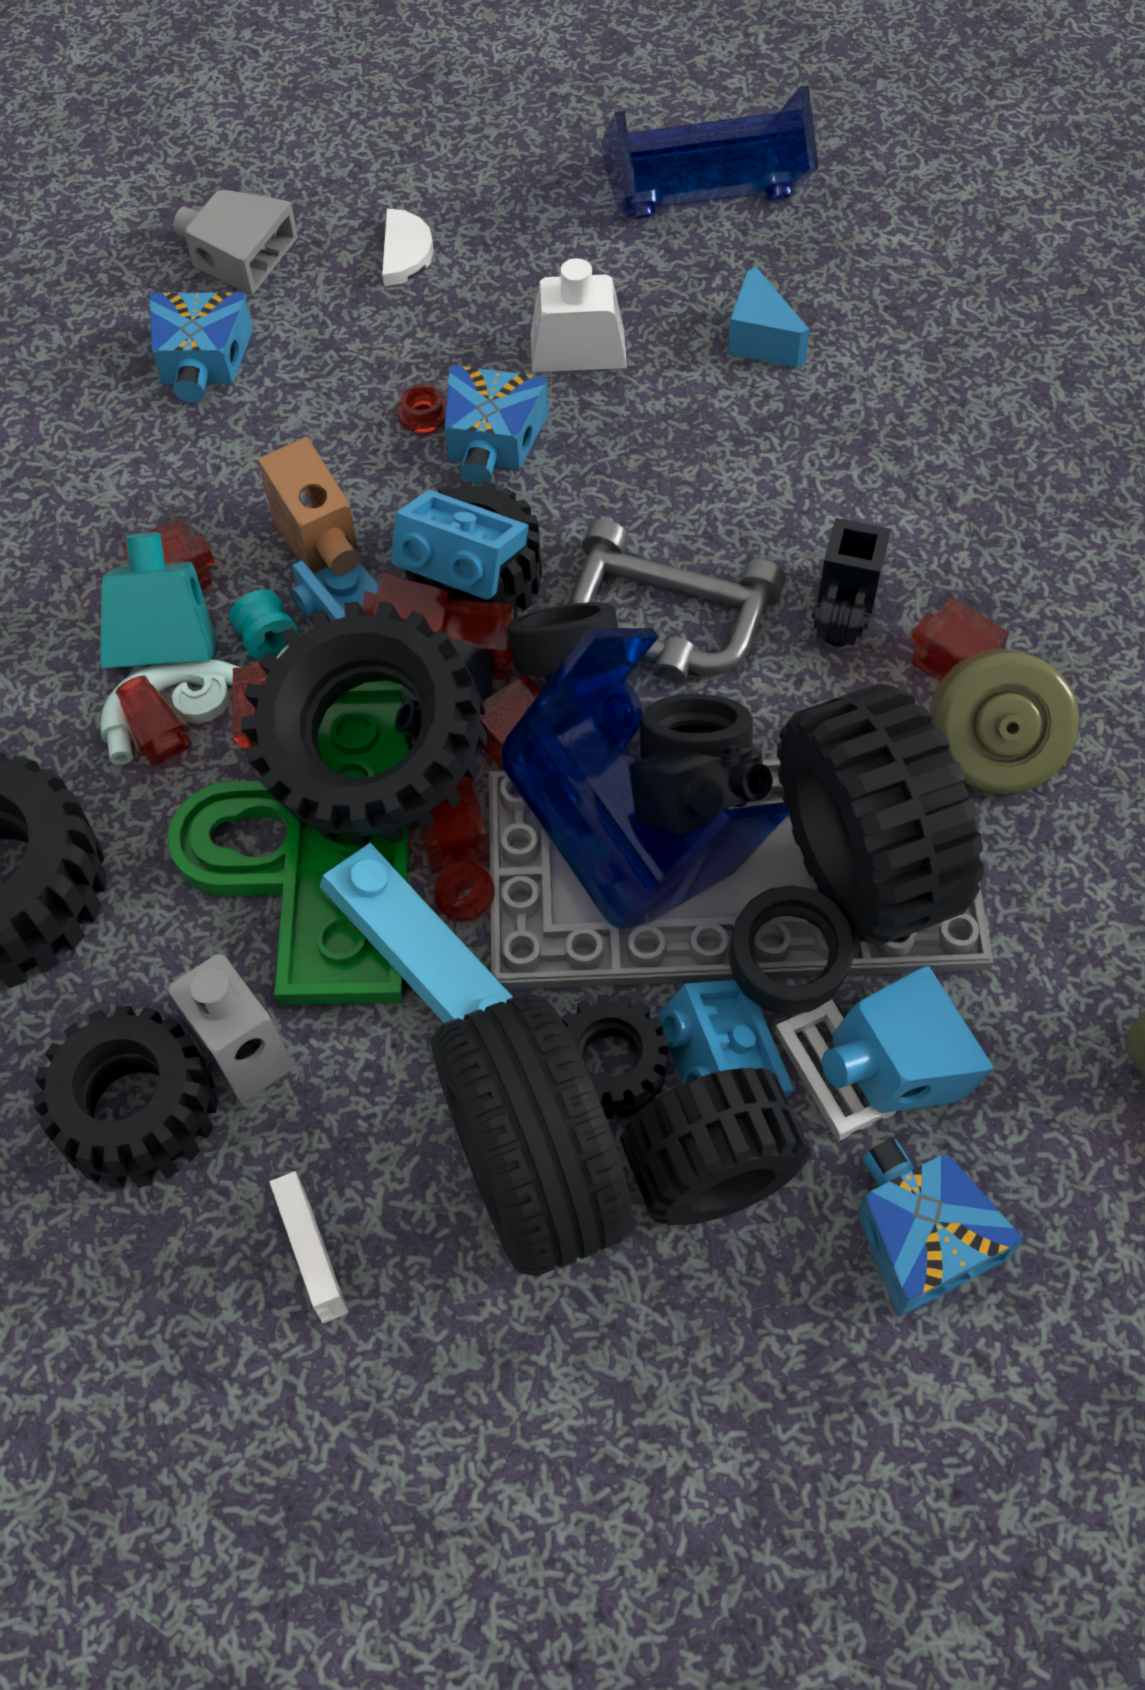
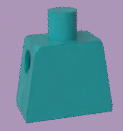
[100,532,217,668]

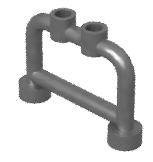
[568,519,786,684]

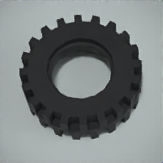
[241,601,487,846]

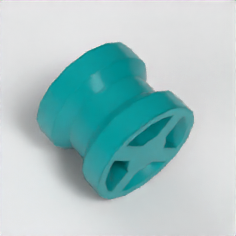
[229,589,299,660]

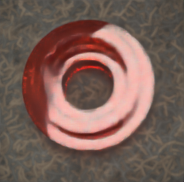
[397,384,447,433]
[435,862,495,922]

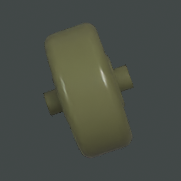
[929,648,1079,794]

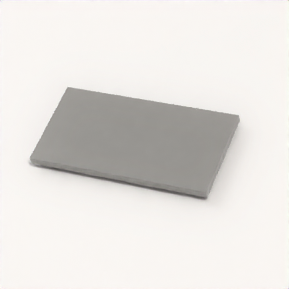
[489,759,994,990]

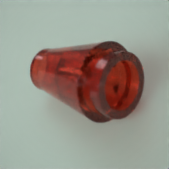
[115,675,192,766]

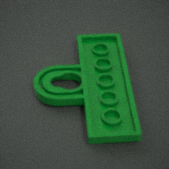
[168,681,411,1005]

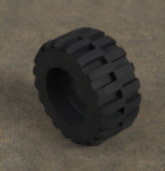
[777,684,984,945]
[0,752,106,988]

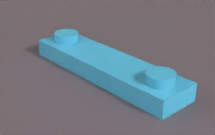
[320,843,513,1023]

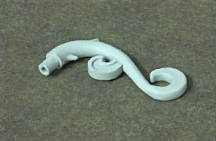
[100,645,289,765]

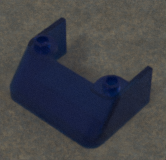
[601,86,819,220]
[502,628,791,929]

